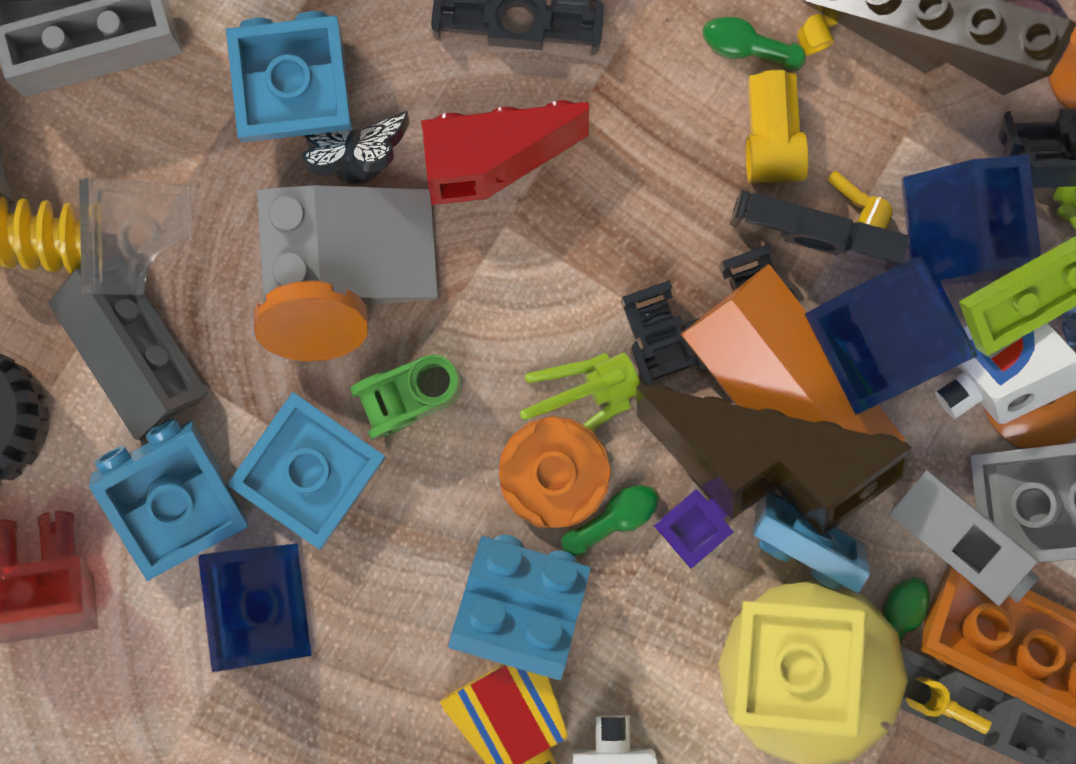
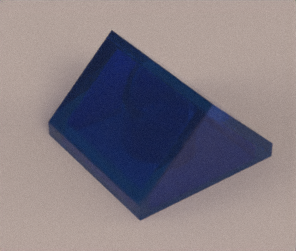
[198,543,312,673]

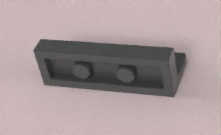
[49,255,209,440]

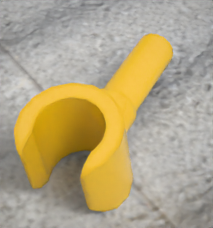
[797,13,838,56]
[827,170,893,229]
[906,677,992,735]

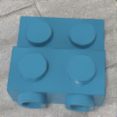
[226,11,352,143]
[88,419,248,581]
[447,535,591,681]

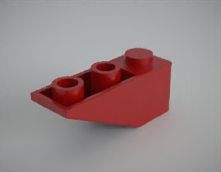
[421,100,589,205]

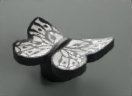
[302,111,410,184]

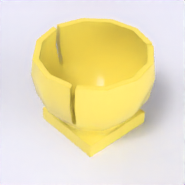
[718,578,908,764]

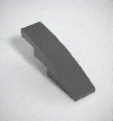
[900,646,1076,764]

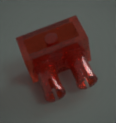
[0,511,98,644]

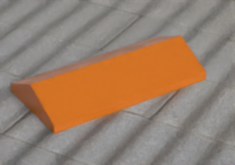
[680,264,906,442]
[921,565,1076,728]

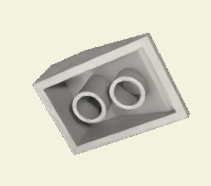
[257,185,439,305]
[970,443,1076,563]

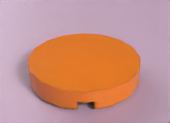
[254,281,368,362]
[499,416,611,528]

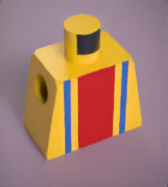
[440,664,569,764]

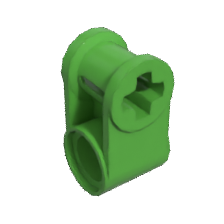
[350,354,463,441]

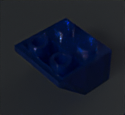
[901,154,1041,287]
[805,254,978,415]

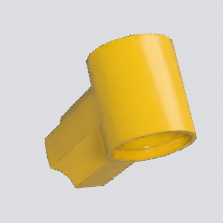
[745,70,808,184]

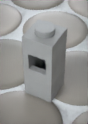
[890,470,1040,606]

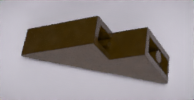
[803,0,1076,95]
[636,384,911,536]

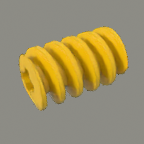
[0,196,98,274]

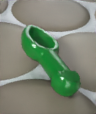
[703,16,806,71]
[561,485,659,557]
[883,577,930,644]

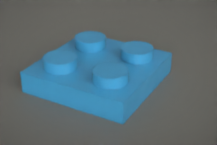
[227,392,387,550]
[754,492,870,593]

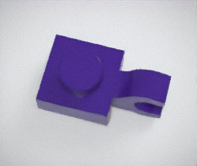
[653,489,734,569]

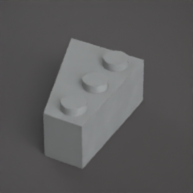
[0,0,183,97]

